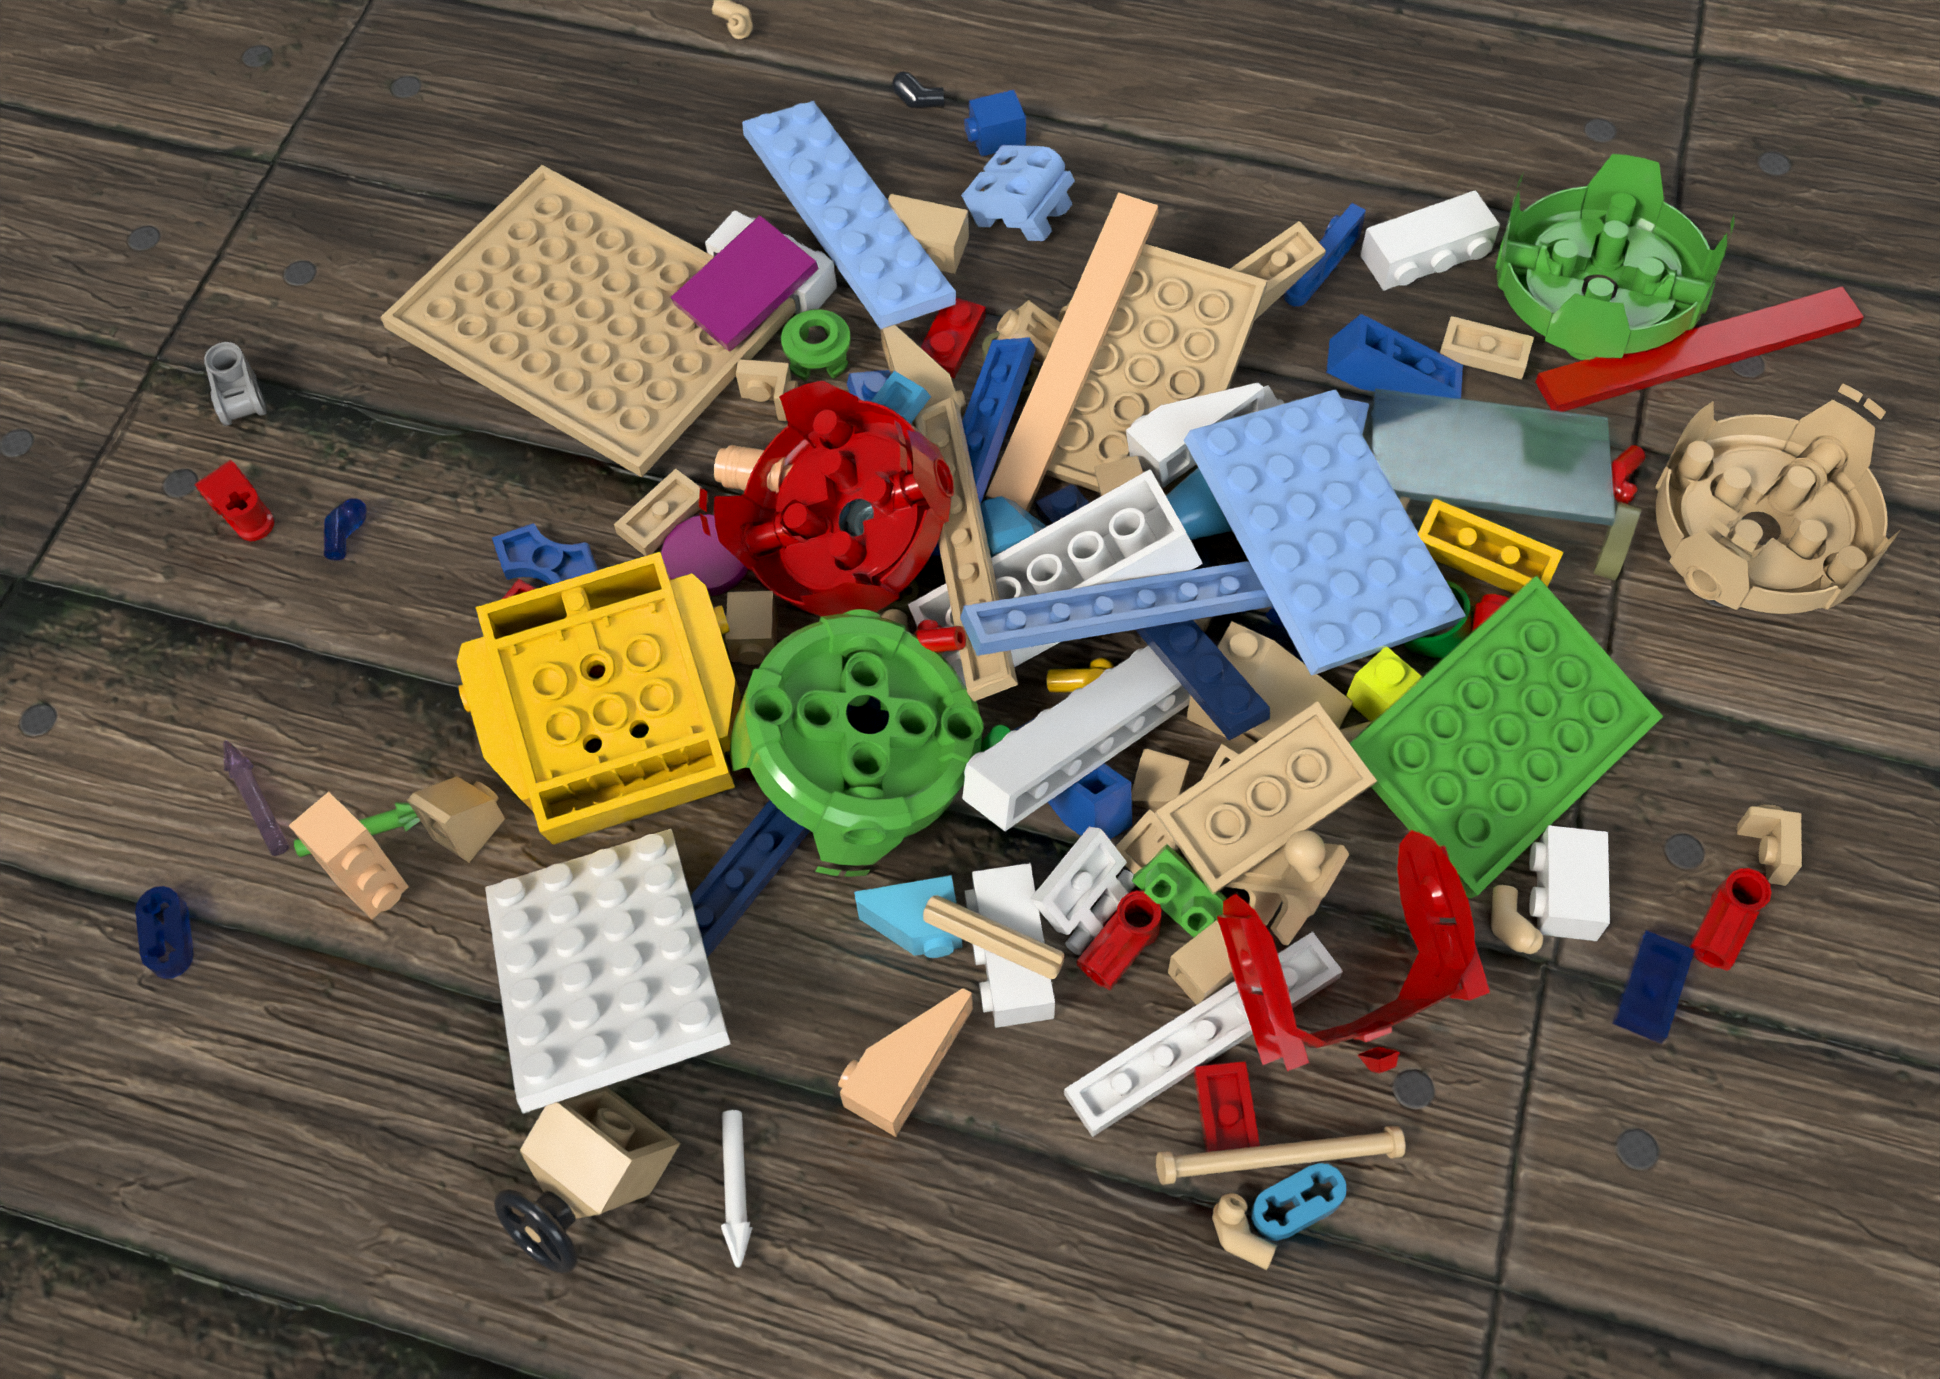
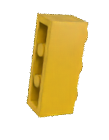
[1417,498,1563,594]

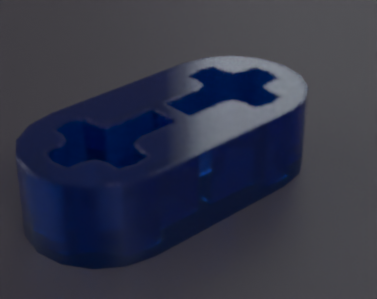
[135,886,193,979]

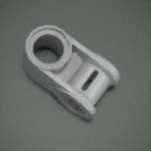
[204,342,267,427]

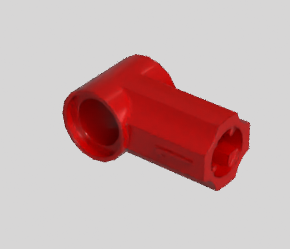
[1688,868,1772,971]
[1076,891,1162,991]

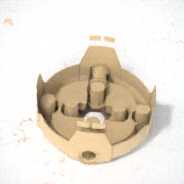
[1655,384,1901,614]

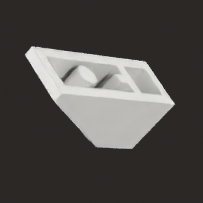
[1126,383,1265,488]

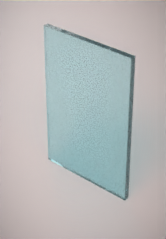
[1371,388,1615,526]

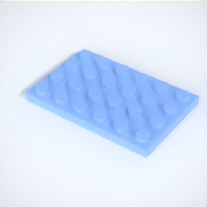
[1184,389,1466,676]

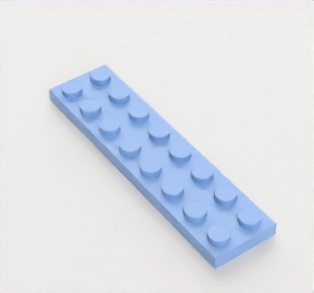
[742,101,956,329]

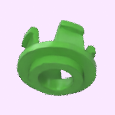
[781,309,851,381]

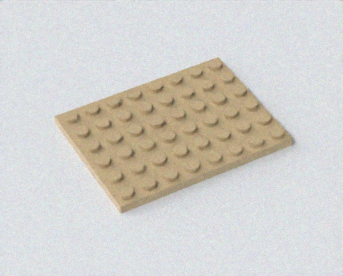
[381,165,796,477]

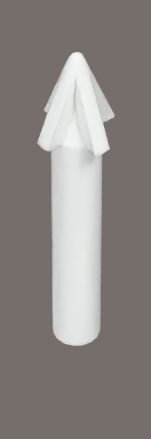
[721,1110,753,1268]

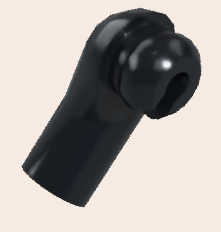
[892,71,944,108]

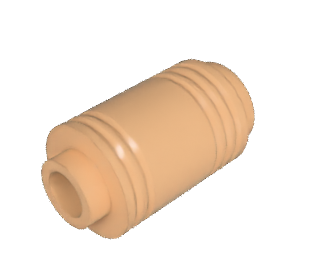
[714,445,793,493]

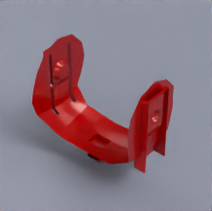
[1217,830,1490,1074]

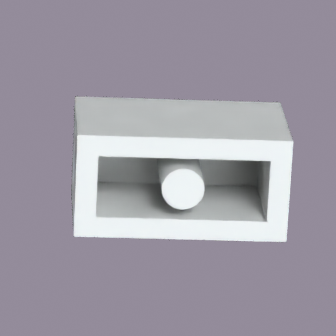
[1529,825,1610,941]

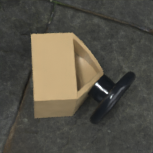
[494,1086,680,1273]

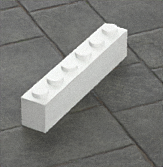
[962,646,1190,831]

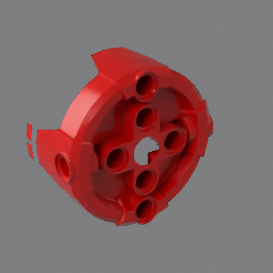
[699,381,955,617]

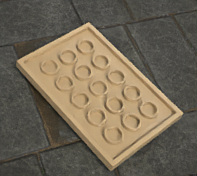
[1045,244,1267,496]

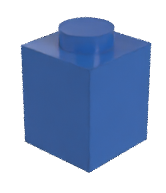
[964,90,1026,156]

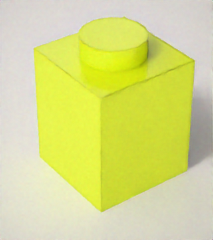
[1346,647,1422,721]

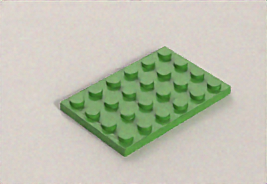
[1349,576,1663,899]

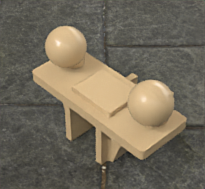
[1225,830,1349,945]

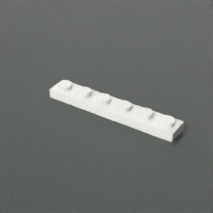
[1064,932,1343,1137]

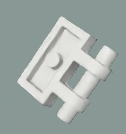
[1030,827,1136,955]

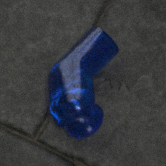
[324,498,367,561]

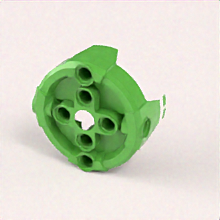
[1495,154,1734,360]
[730,609,983,877]

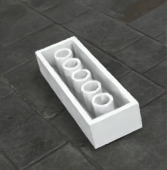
[908,469,1203,687]

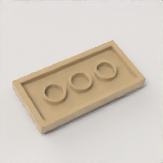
[1156,701,1377,895]

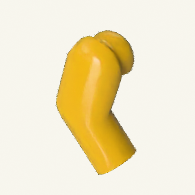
[1047,658,1114,692]

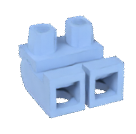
[961,145,1075,241]

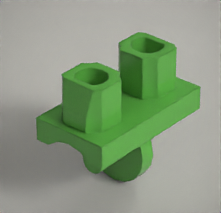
[1132,844,1227,938]

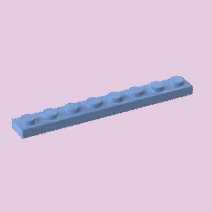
[960,561,1273,656]

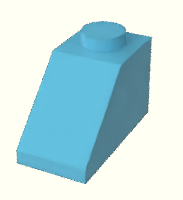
[854,875,963,958]

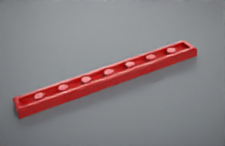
[1535,286,1864,414]

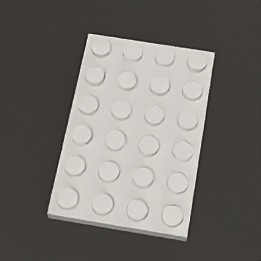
[485,829,730,1113]

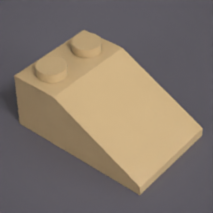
[1187,622,1353,743]

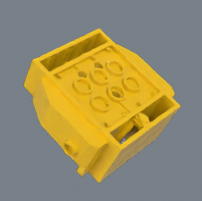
[457,552,741,845]

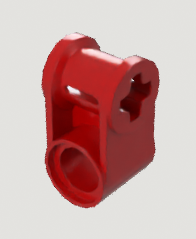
[194,459,275,541]

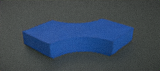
[492,523,598,585]

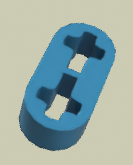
[1251,1163,1346,1241]

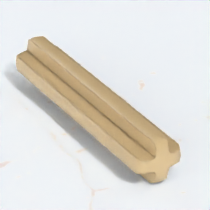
[923,895,1064,979]

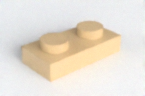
[1440,316,1534,379]
[614,469,709,556]

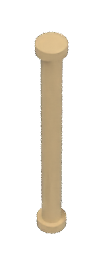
[1156,1126,1405,1185]

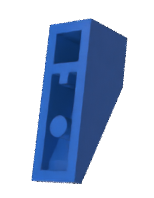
[1326,314,1463,403]
[1012,717,1132,839]

